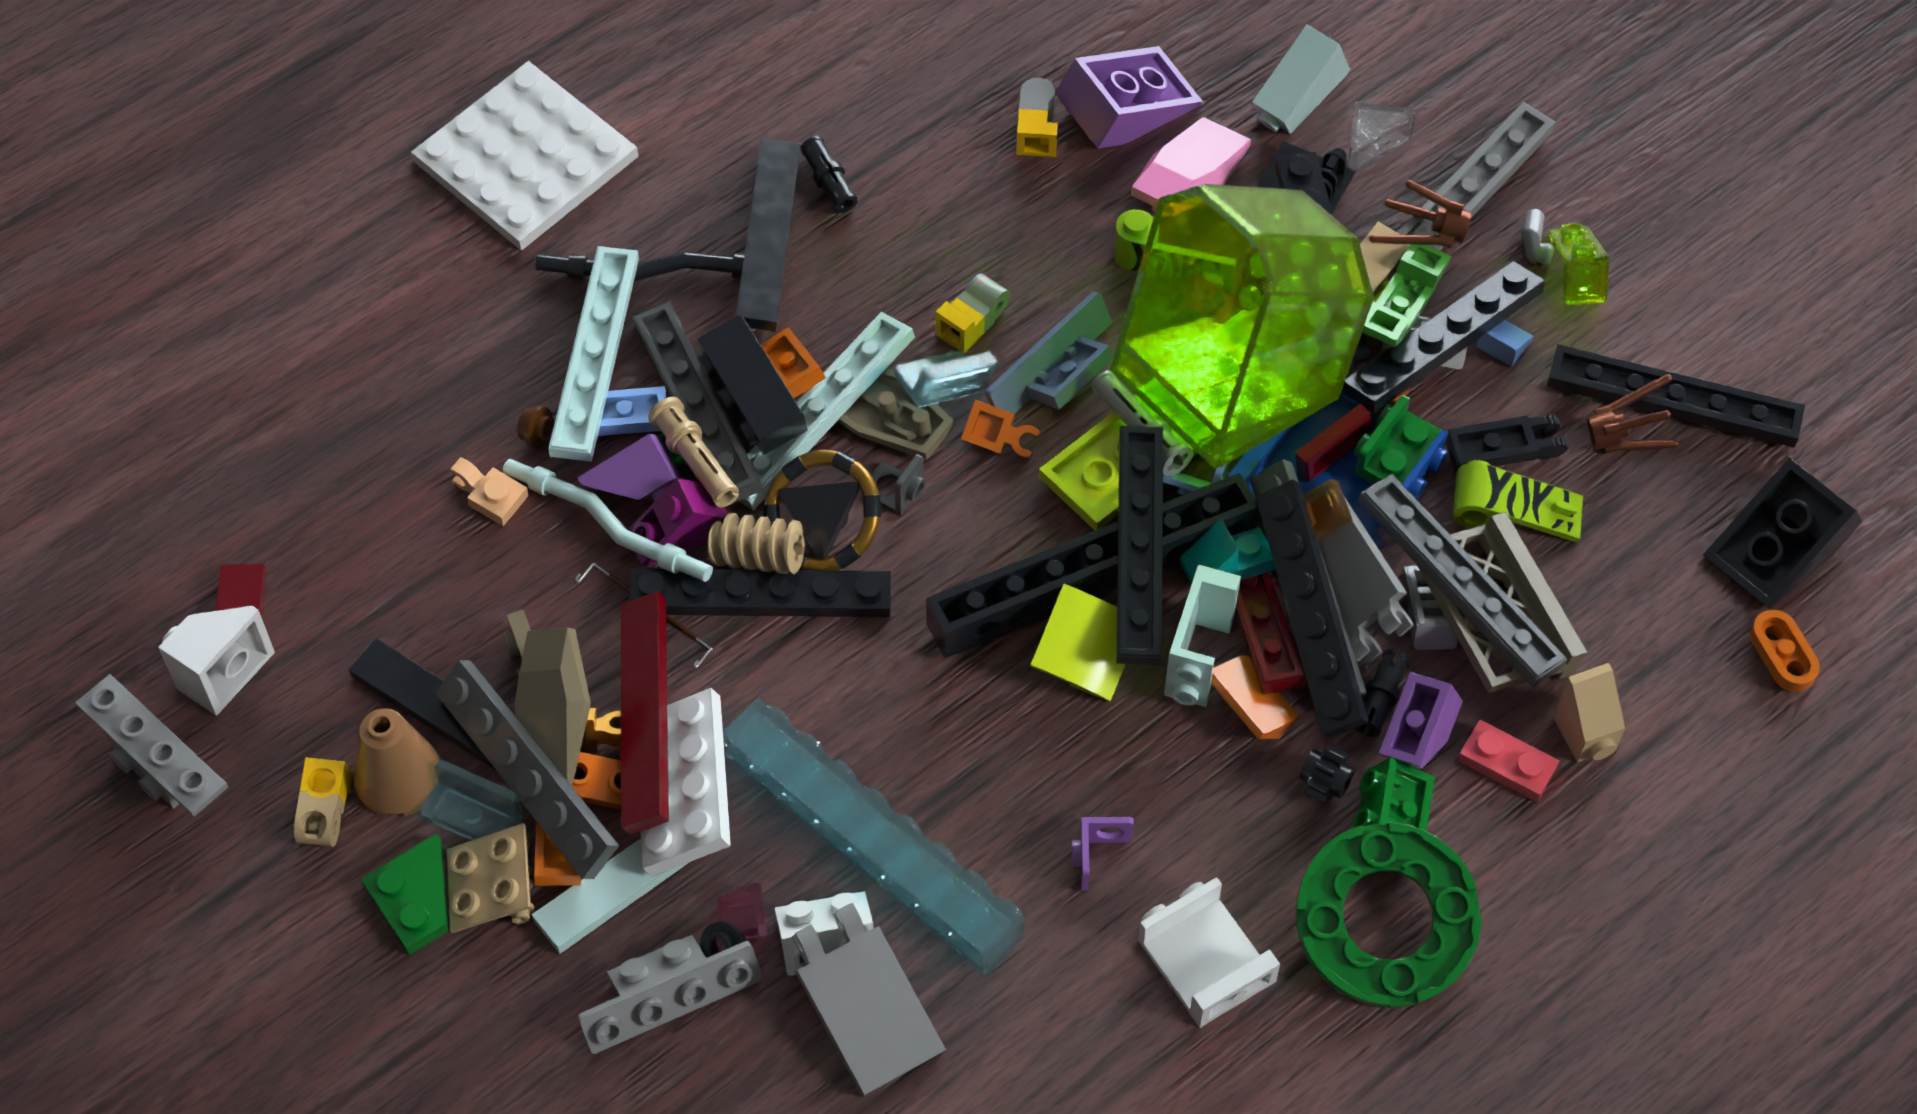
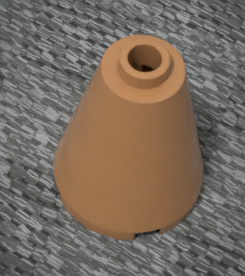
[353,709,442,817]

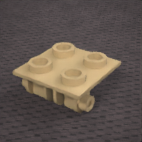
[446,823,534,933]

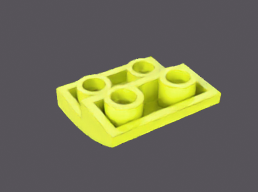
[1030,584,1125,702]

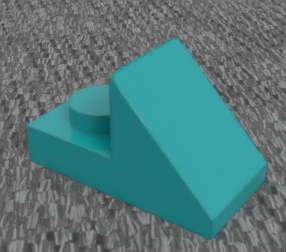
[1180,519,1276,585]

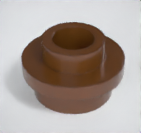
[517,406,555,448]

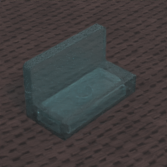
[894,351,998,407]
[420,759,523,840]

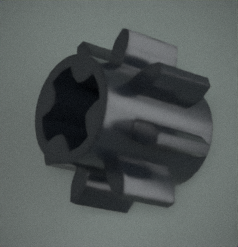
[1299,744,1355,803]

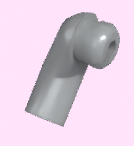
[1521,209,1554,265]

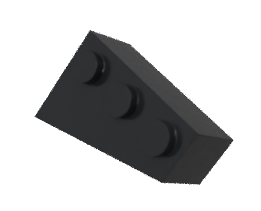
[696,314,808,455]

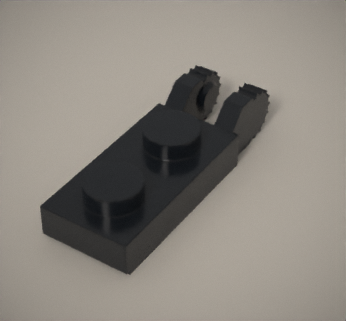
[1445,414,1569,473]

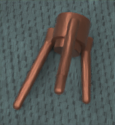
[1369,180,1471,248]
[1586,374,1679,454]

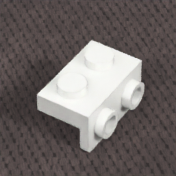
[775,891,874,976]

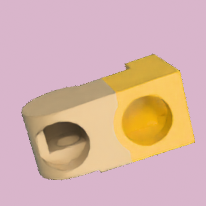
[294,757,353,847]

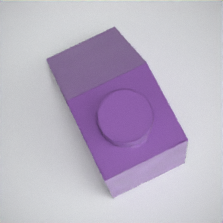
[577,434,685,502]
[1379,672,1463,769]

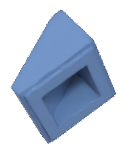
[1476,320,1534,367]

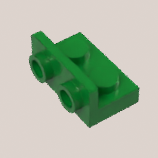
[1354,394,1442,485]
[1353,757,1435,831]

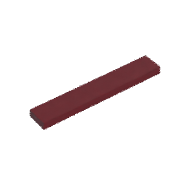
[621,591,669,835]

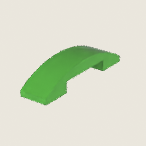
[1356,244,1451,347]

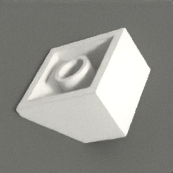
[158,606,275,716]

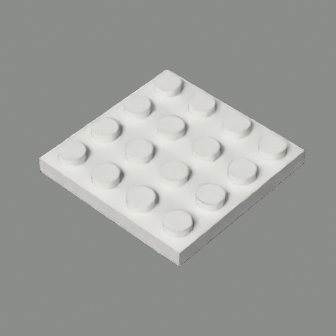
[411,61,638,251]

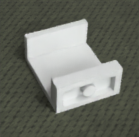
[1138,877,1280,1028]

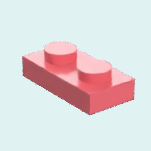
[1457,720,1560,803]

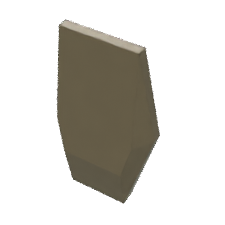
[823,354,955,460]
[515,627,591,786]

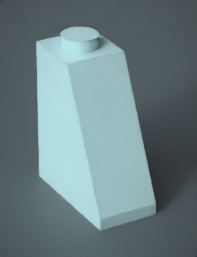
[1252,24,1350,134]

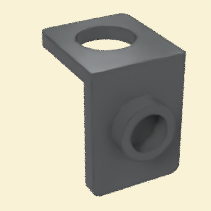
[861,454,926,516]

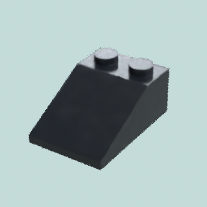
[1703,457,1862,610]

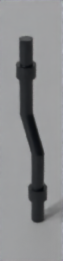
[536,252,744,281]

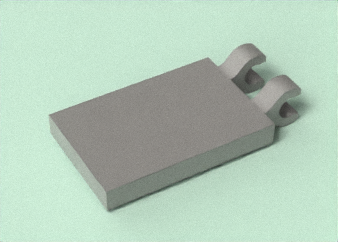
[1309,490,1414,663]
[792,903,946,1097]

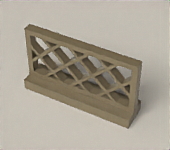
[1416,512,1587,693]

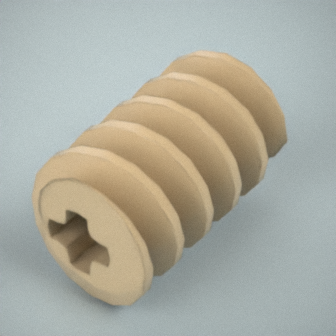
[708,513,805,575]

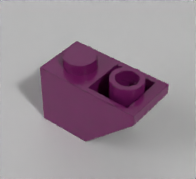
[627,479,728,566]

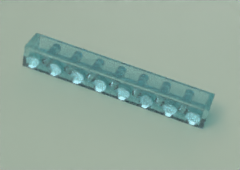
[723,698,1025,975]

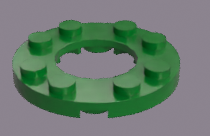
[1295,822,1482,1008]

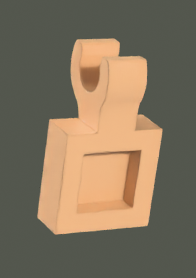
[450,457,528,526]

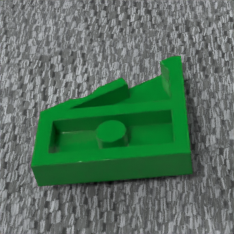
[361,834,449,955]

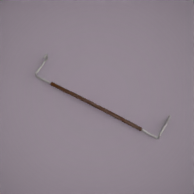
[575,563,713,669]

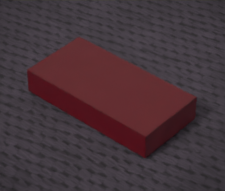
[1295,403,1371,483]
[216,564,267,617]

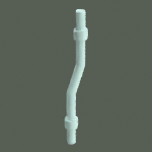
[503,459,713,582]

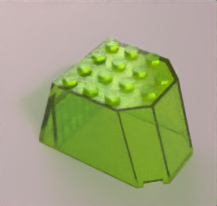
[1110,184,1374,469]

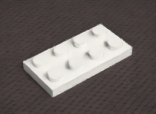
[641,688,731,876]

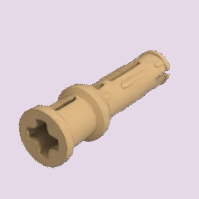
[648,397,739,508]

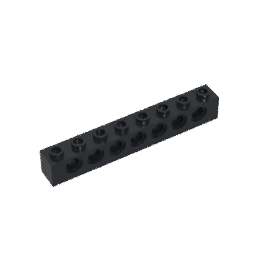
[926,473,1259,658]

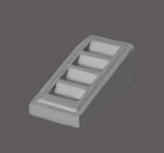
[1403,566,1458,650]

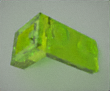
[1549,223,1609,305]

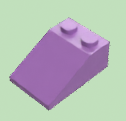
[1055,46,1203,149]

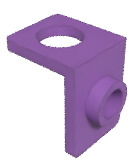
[1072,817,1134,891]

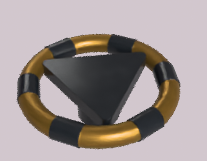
[763,450,881,571]

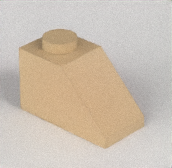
[1553,663,1625,763]

